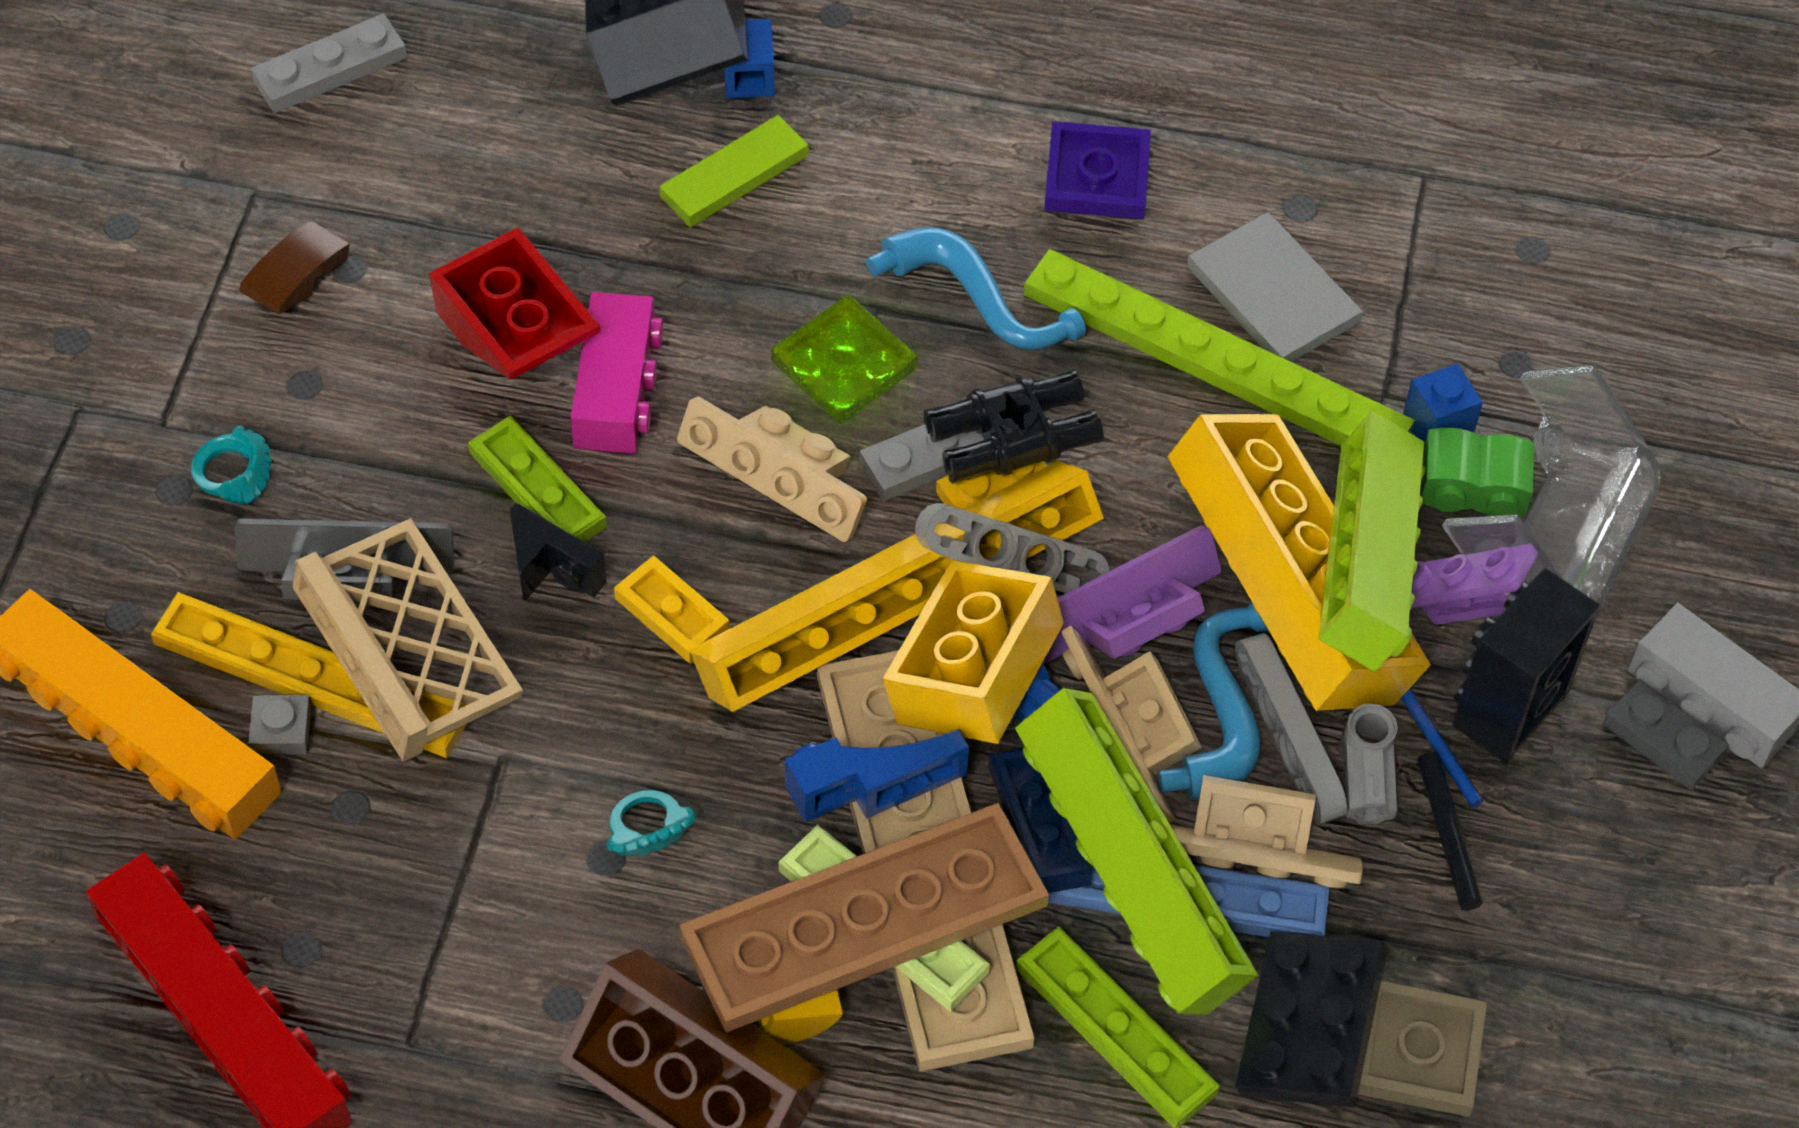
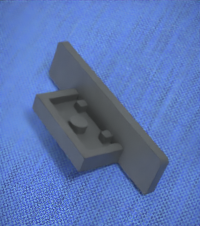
[234,518,455,604]

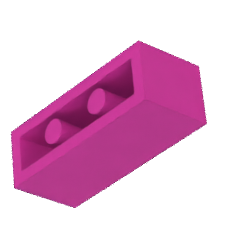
[570,292,663,454]

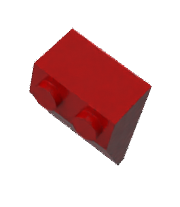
[429,227,601,380]

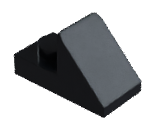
[510,503,607,600]

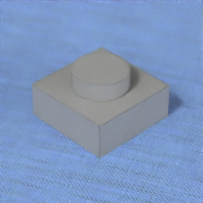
[248,695,311,755]

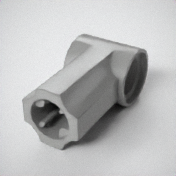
[1339,703,1398,824]

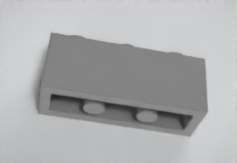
[1628,602,1799,769]

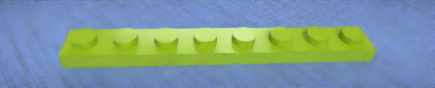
[1024,248,1415,446]

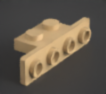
[677,396,867,542]
[1061,626,1202,824]
[1170,775,1363,888]

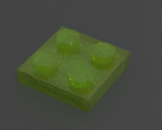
[771,294,918,424]

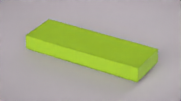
[659,115,809,228]
[468,415,607,542]

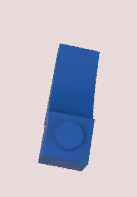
[785,729,969,823]

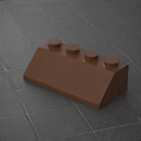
[558,949,827,1128]

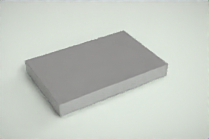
[1187,212,1363,362]

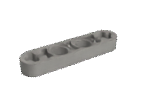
[915,503,1110,593]
[1235,633,1347,825]

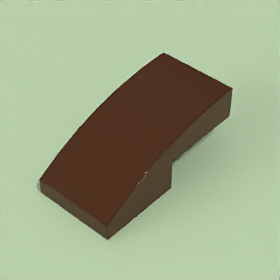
[239,220,350,315]

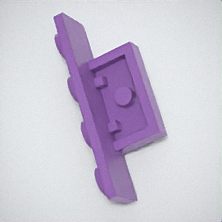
[1042,525,1221,664]
[1412,544,1538,625]

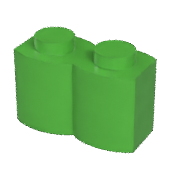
[1420,428,1534,520]

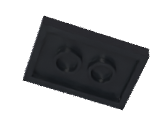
[1235,932,1387,1108]

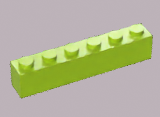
[1319,410,1426,672]
[1015,688,1259,1015]

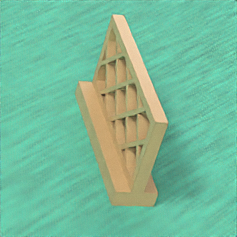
[293,518,523,762]

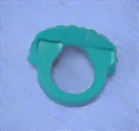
[191,426,272,505]
[606,790,697,857]

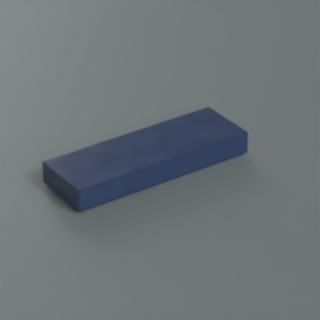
[988,749,1092,893]

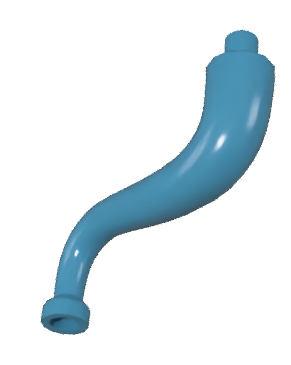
[866,227,1086,350]
[1158,601,1269,801]

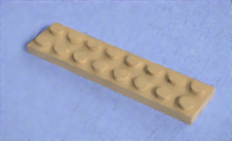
[817,650,1034,1072]

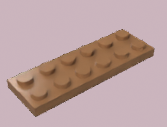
[679,803,1049,1033]

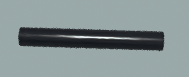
[1417,752,1483,911]

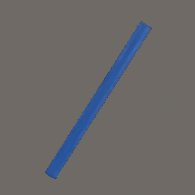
[1401,689,1483,808]

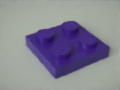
[1044,121,1151,219]

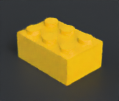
[883,560,1064,744]

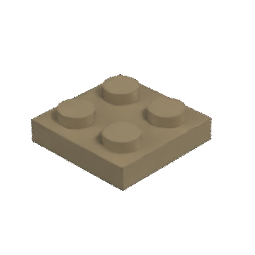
[1358,981,1487,1117]

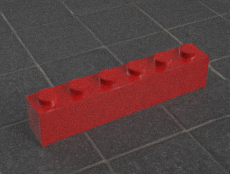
[85,852,352,1128]

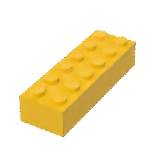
[1167,414,1431,711]

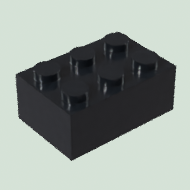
[1452,567,1600,763]

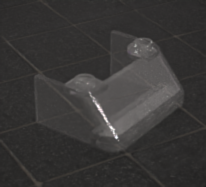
[1442,365,1660,617]

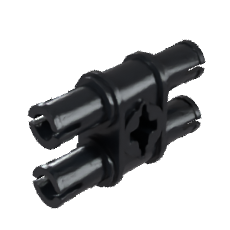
[924,369,1104,484]

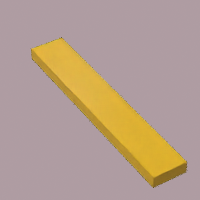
[151,592,468,758]

